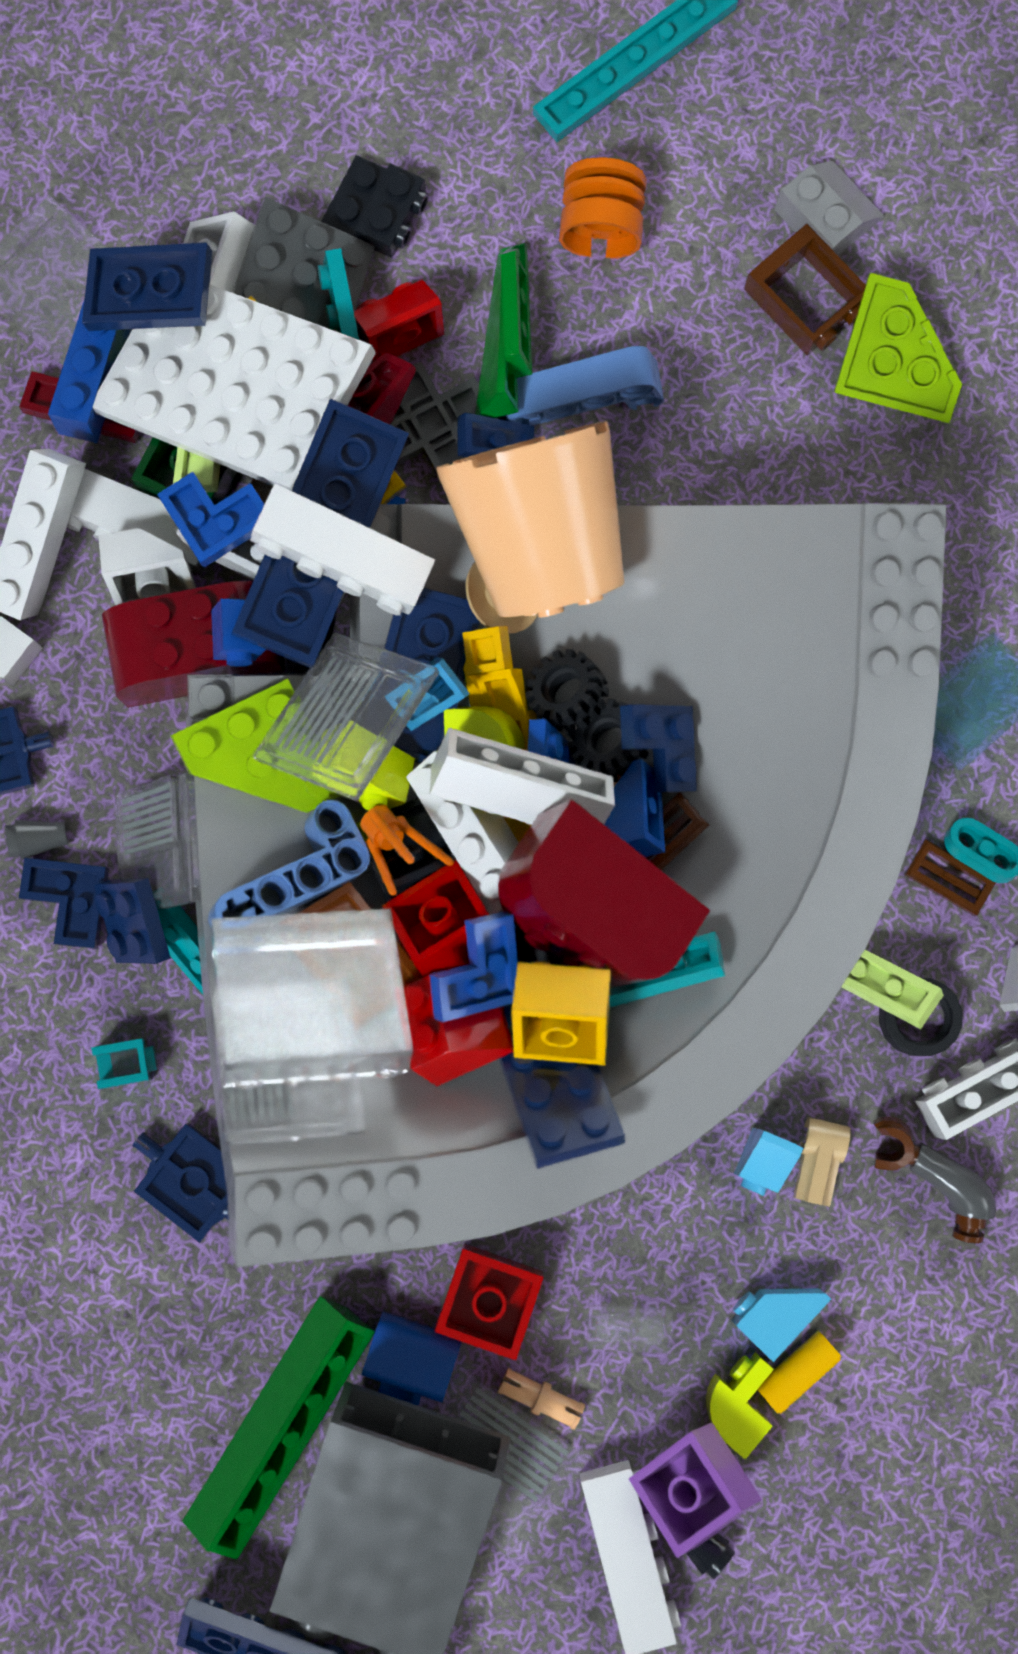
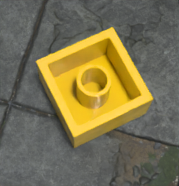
[512,962,611,1065]

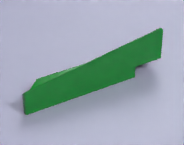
[475,243,532,418]

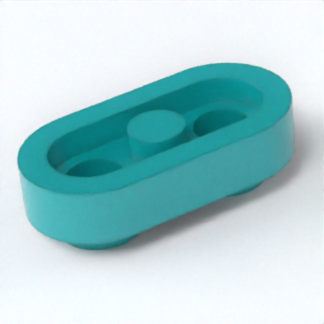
[944,818,1018,883]

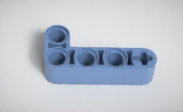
[504,346,664,425]
[208,800,370,938]

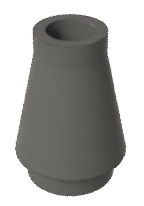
[5,820,68,860]

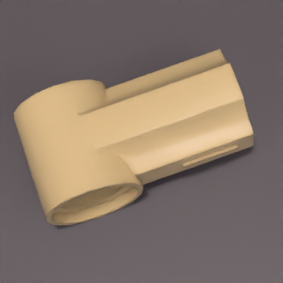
[793,1117,851,1207]

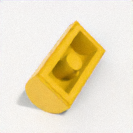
[757,1330,842,1414]

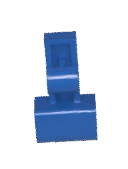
[361,1310,462,1406]

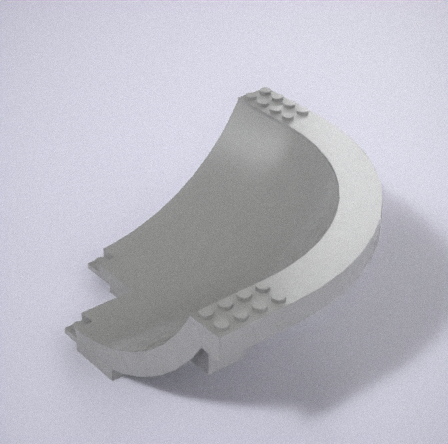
[186,504,946,1267]

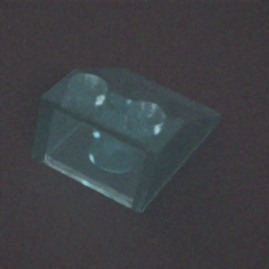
[933,633,1018,771]

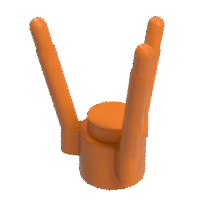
[360,805,454,896]

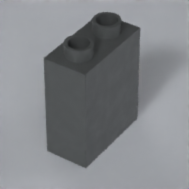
[270,1381,510,1654]

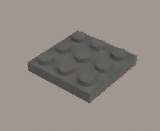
[232,197,375,332]

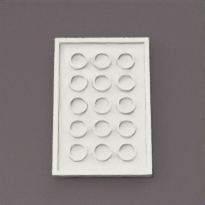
[93,284,376,491]

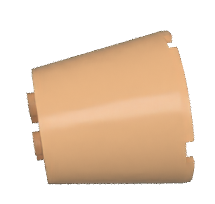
[436,421,625,618]

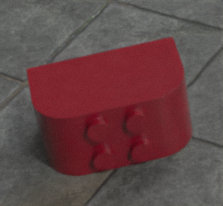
[102,581,285,708]
[498,799,711,988]

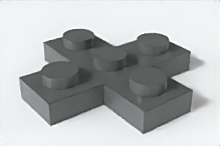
[391,362,479,481]

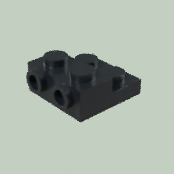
[321,155,429,258]
[356,798,463,902]

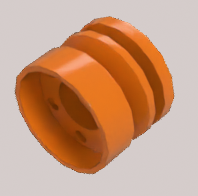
[559,157,647,259]

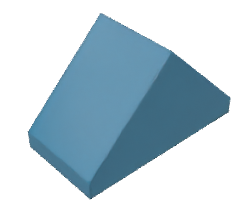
[385,657,469,731]

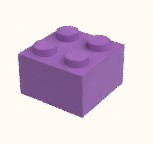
[629,1423,762,1558]

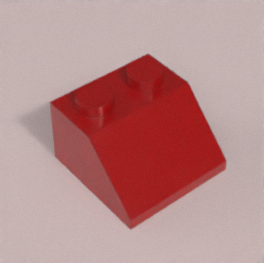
[354,279,444,363]
[394,975,514,1087]

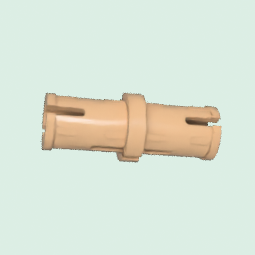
[497,1367,585,1430]

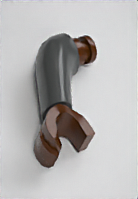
[873,1117,996,1243]

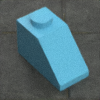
[734,1128,803,1196]
[731,1288,831,1362]

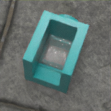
[91,1038,157,1089]

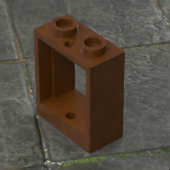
[744,223,865,356]

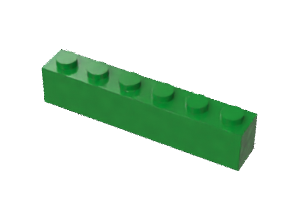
[182,1296,375,1559]

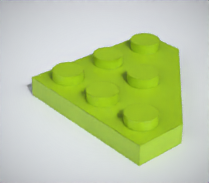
[834,273,962,424]
[170,679,342,813]

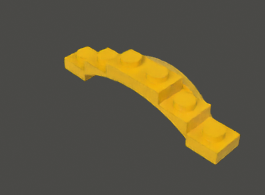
[462,626,537,842]

